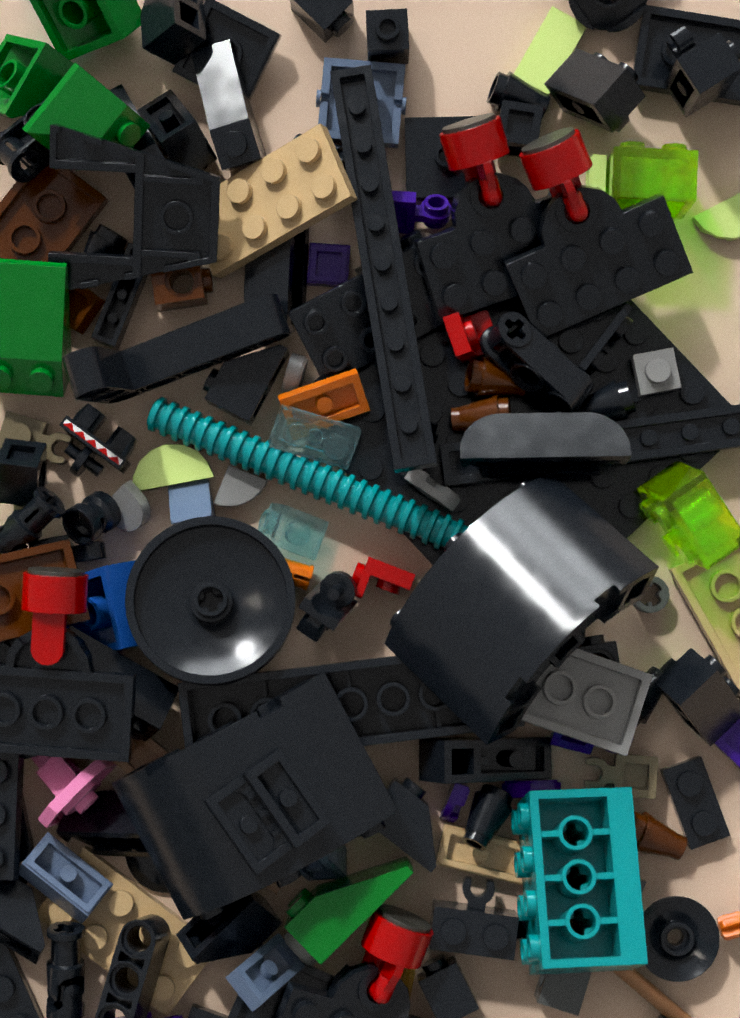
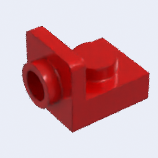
[442,310,501,363]
[352,557,416,599]

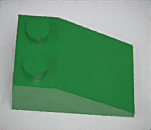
[0,258,72,397]
[284,856,414,965]

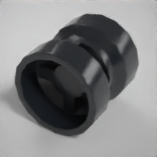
[62,491,121,546]

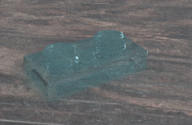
[268,404,362,470]

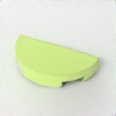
[691,193,740,241]
[133,444,215,492]

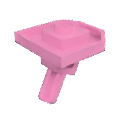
[31,756,117,828]

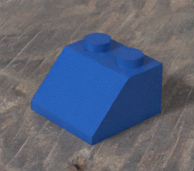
[66,560,138,651]

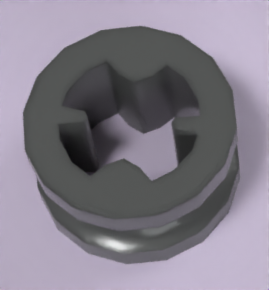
[633,576,670,613]

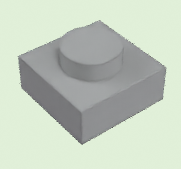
[630,347,682,397]

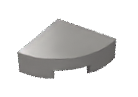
[214,465,268,507]
[404,469,461,512]

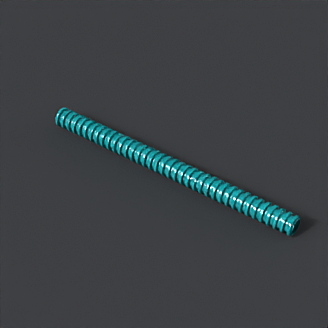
[147,396,473,549]

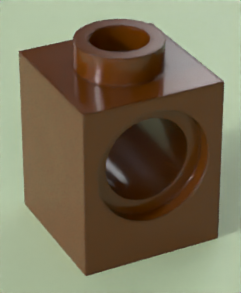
[151,265,214,312]

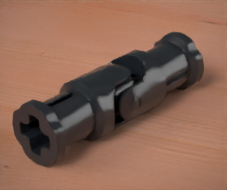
[0,486,66,554]
[46,921,85,1018]

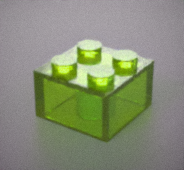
[605,141,698,219]
[637,460,740,570]

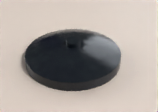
[125,516,296,686]

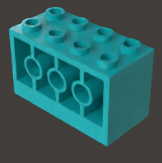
[511,787,648,975]

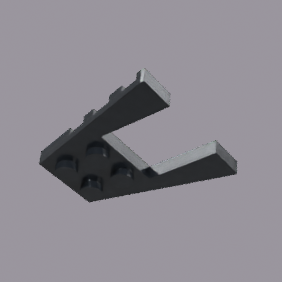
[48,124,221,290]

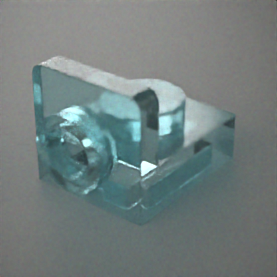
[258,502,329,561]

